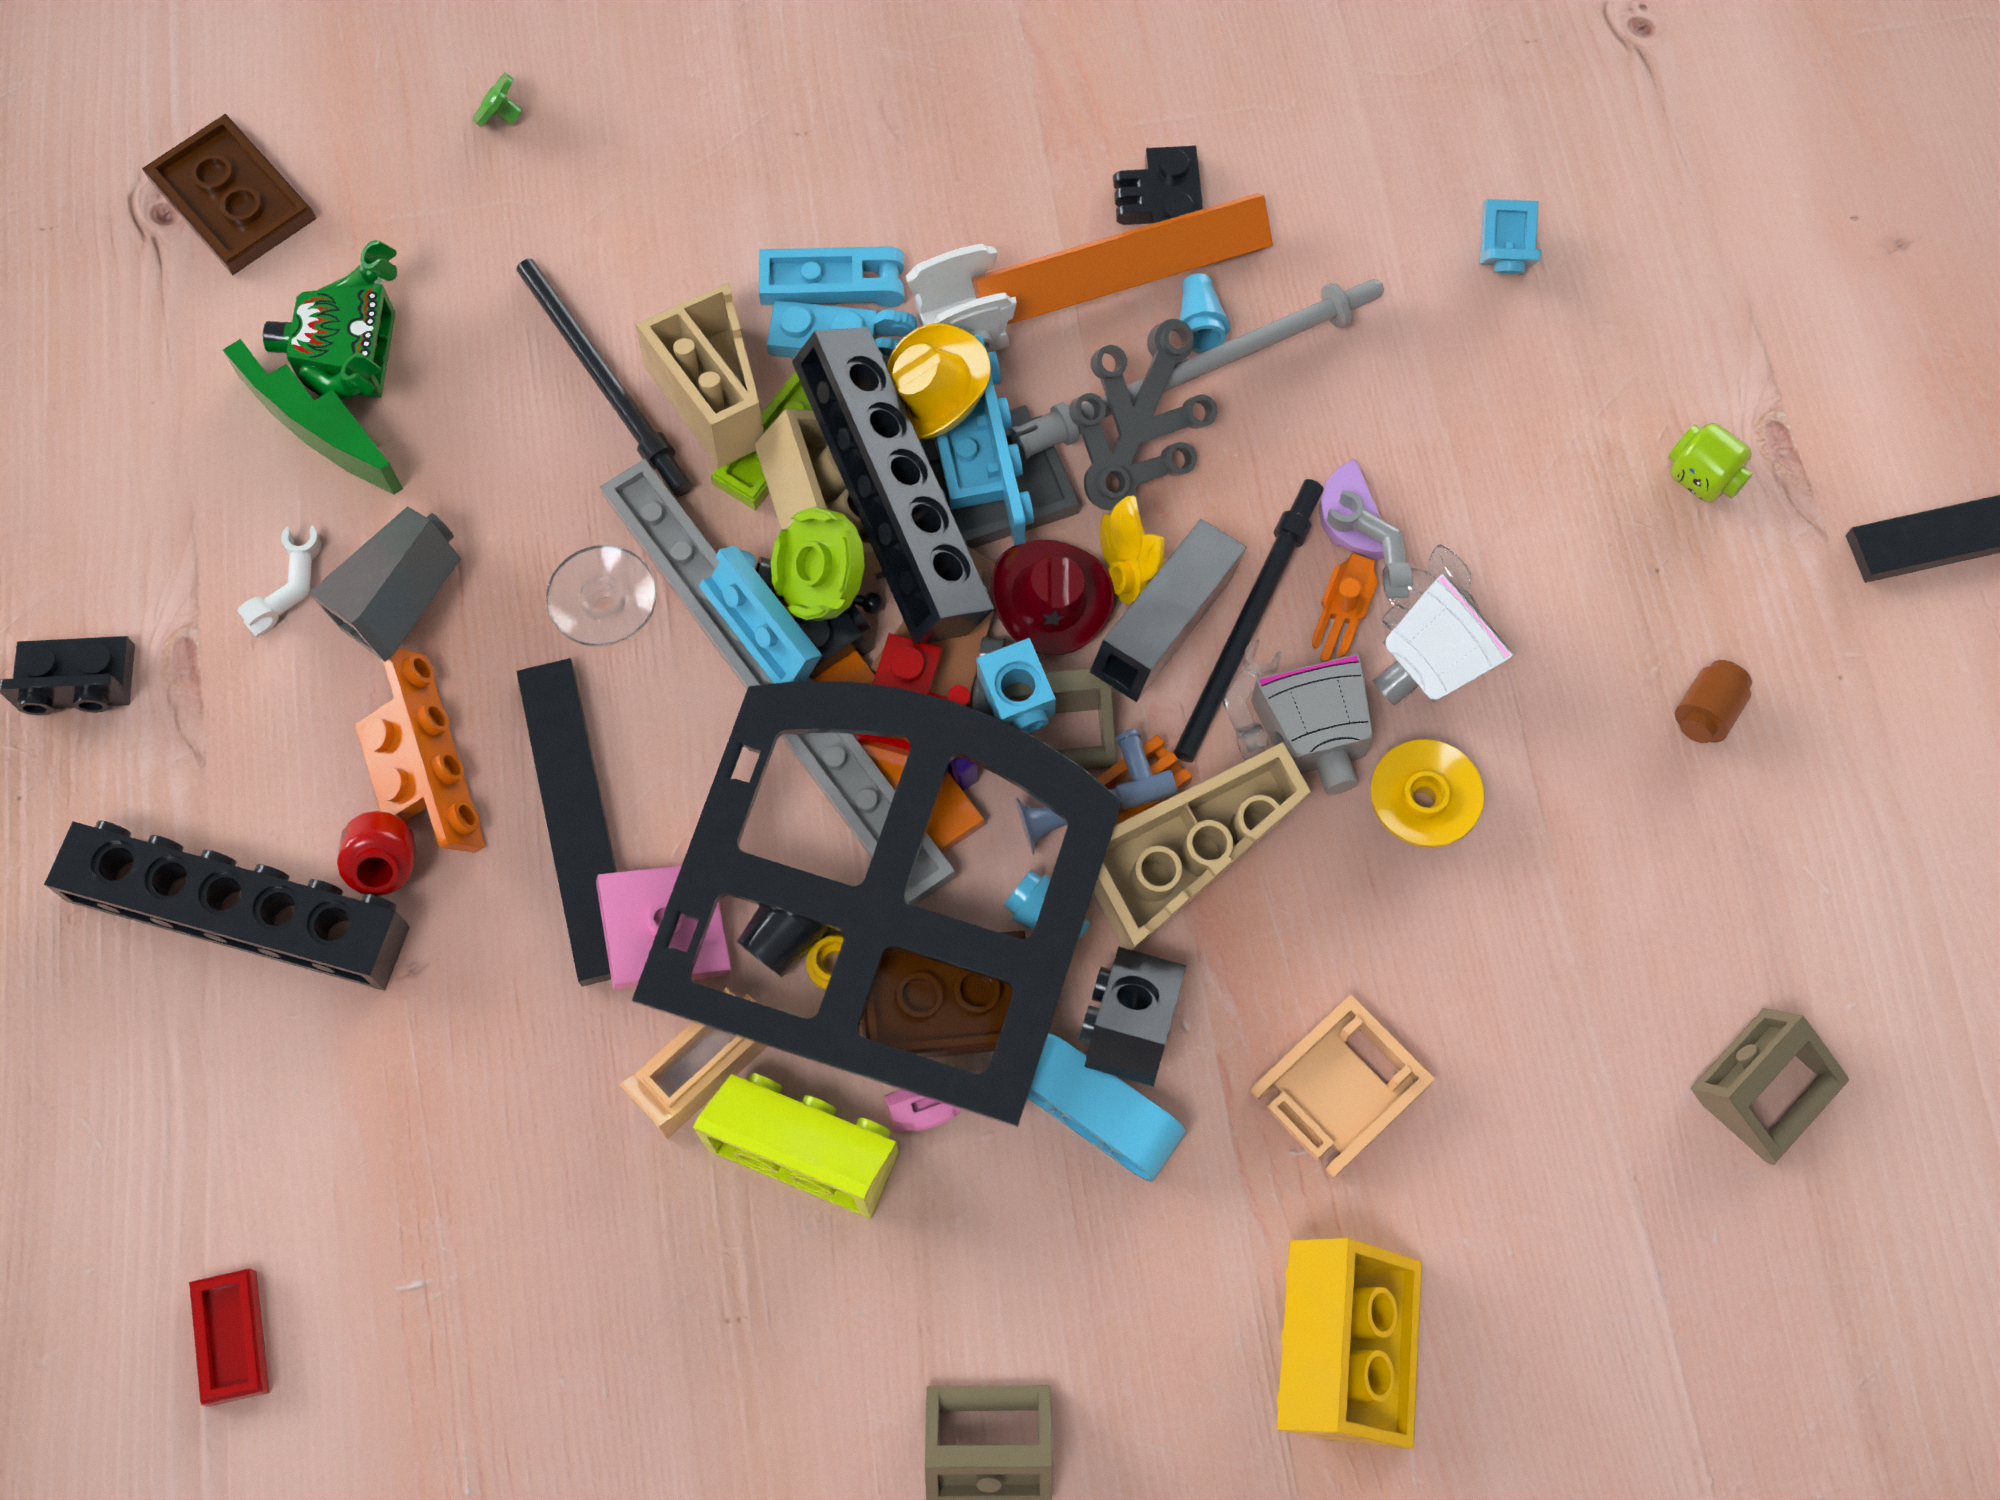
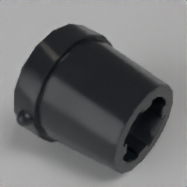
[737,905,832,977]

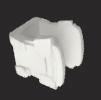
[906,244,1017,352]

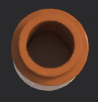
[1675,660,1752,743]

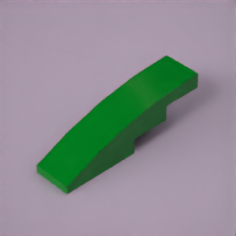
[223,339,403,494]

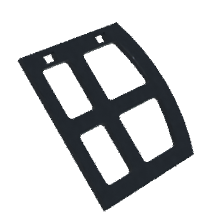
[632,681,1122,1127]

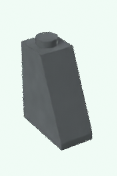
[309,506,461,662]

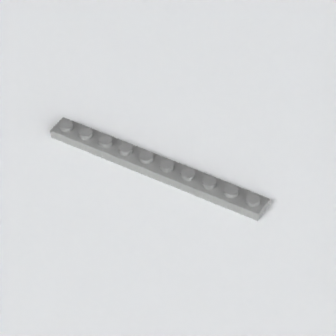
[600,459,956,906]

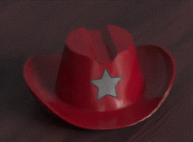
[991,540,1114,655]

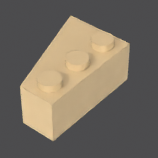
[635,282,764,468]

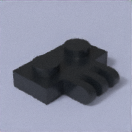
[1113,145,1203,225]

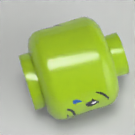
[1668,423,1753,502]

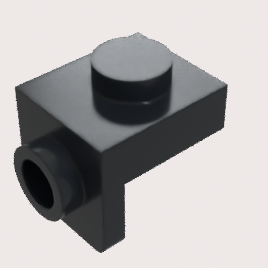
[794,602,872,679]

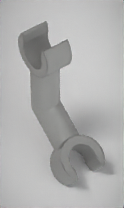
[1327,491,1413,599]

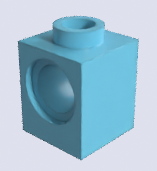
[976,638,1056,734]

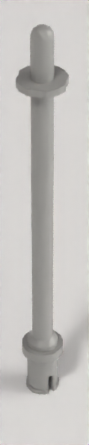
[1010,279,1384,460]

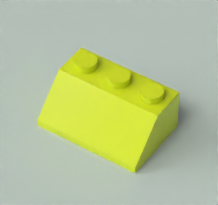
[693,1073,899,1220]

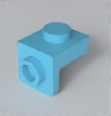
[1480,199,1541,274]

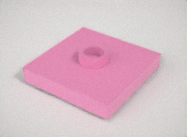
[596,865,731,990]

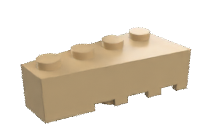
[1094,742,1311,951]

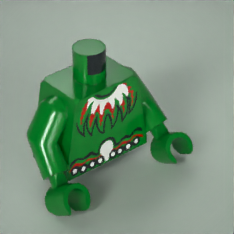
[263,240,397,401]

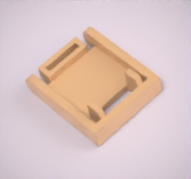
[1249,994,1435,1178]

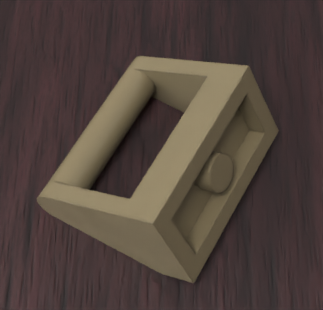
[1003,669,1117,770]
[1690,1008,1849,1165]
[925,1385,1053,1500]

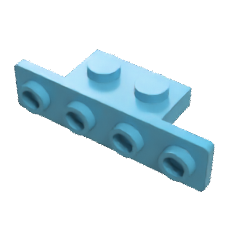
[935,334,1034,545]

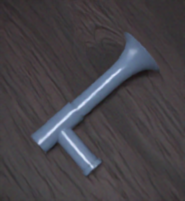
[1016,729,1177,855]

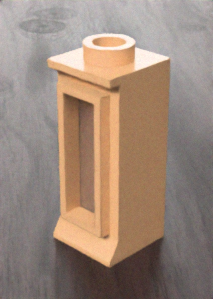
[619,987,768,1139]

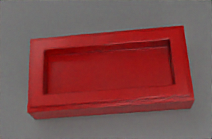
[189,1268,269,1407]

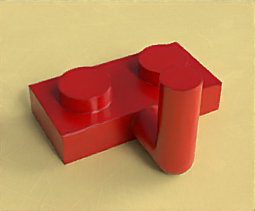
[856,633,970,756]

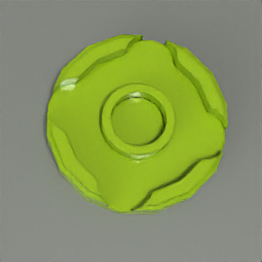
[771,507,865,621]

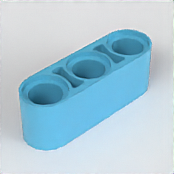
[1028,1033,1187,1182]

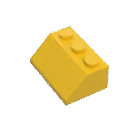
[1277,1238,1422,1449]

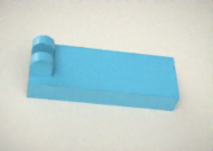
[698,545,822,684]

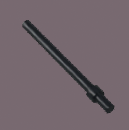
[516,258,693,497]
[1173,479,1323,763]

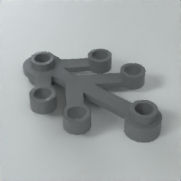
[1069,319,1218,510]

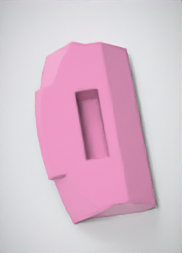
[884,1090,962,1132]

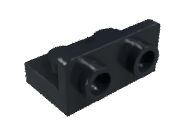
[0,636,135,715]

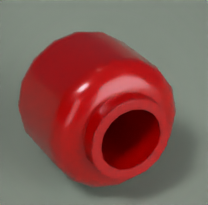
[337,811,416,896]

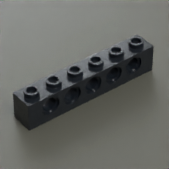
[792,327,994,645]
[44,820,410,991]

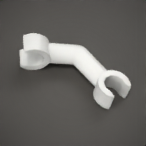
[237,525,322,637]

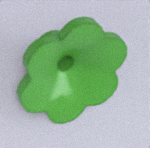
[473,72,522,127]

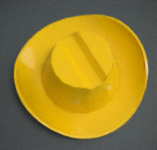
[887,323,991,440]

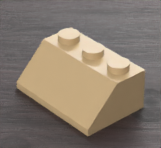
[754,409,882,578]

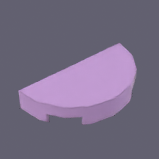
[1319,459,1384,560]

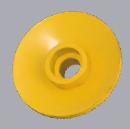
[1370,739,1484,848]

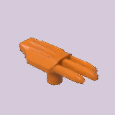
[1312,553,1379,662]

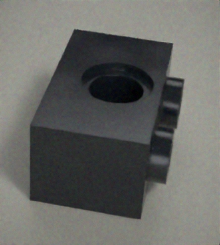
[1079,947,1187,1087]

